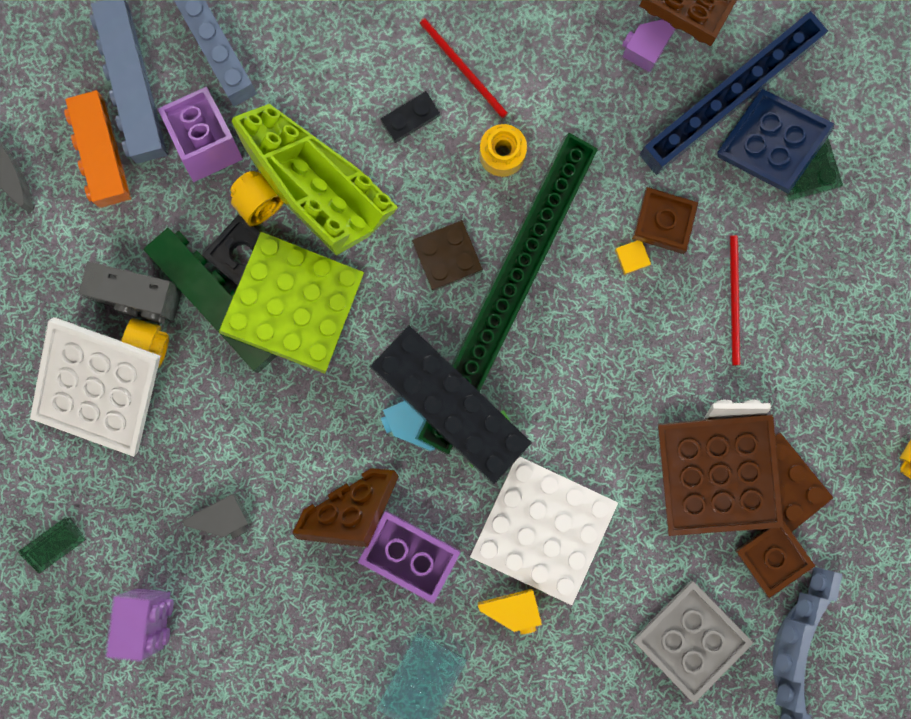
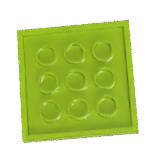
[219,232,364,374]

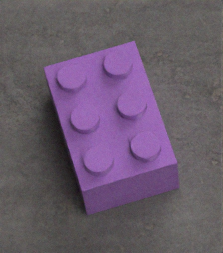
[358,511,461,604]
[106,588,174,661]

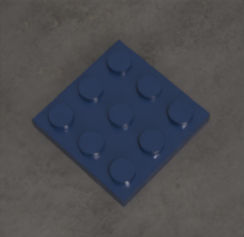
[717,89,834,194]

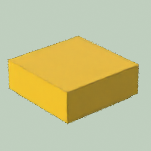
[615,240,651,275]

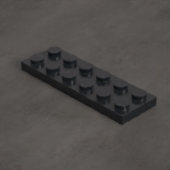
[369,325,532,485]

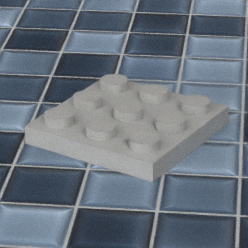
[632,581,753,704]

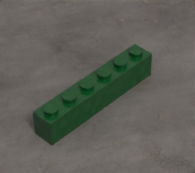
[143,228,277,373]

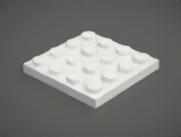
[30,317,161,457]
[470,457,618,605]

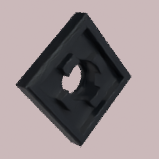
[202,214,260,286]

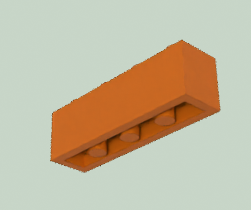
[64,90,131,208]

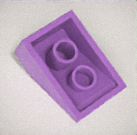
[158,86,243,182]

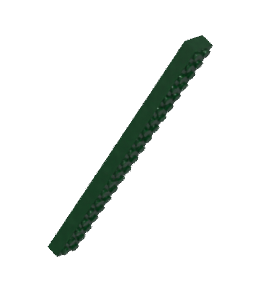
[415,133,598,455]

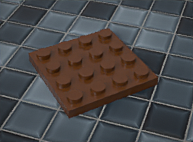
[658,414,783,536]

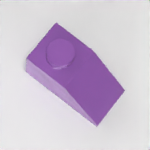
[622,19,676,72]

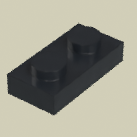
[380,91,440,143]

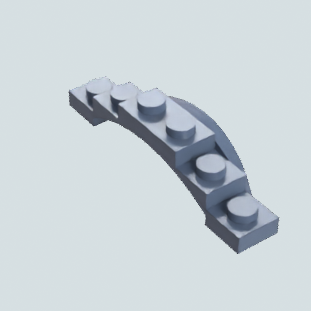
[772,567,843,719]

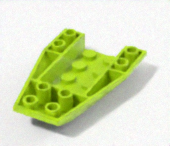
[232,104,398,256]

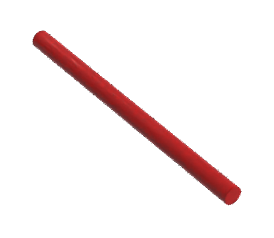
[419,18,508,119]
[730,235,740,366]

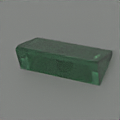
[18,517,86,574]

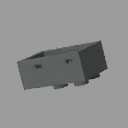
[78,261,182,324]

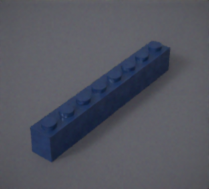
[639,11,828,176]

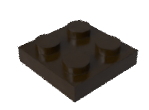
[412,220,483,291]

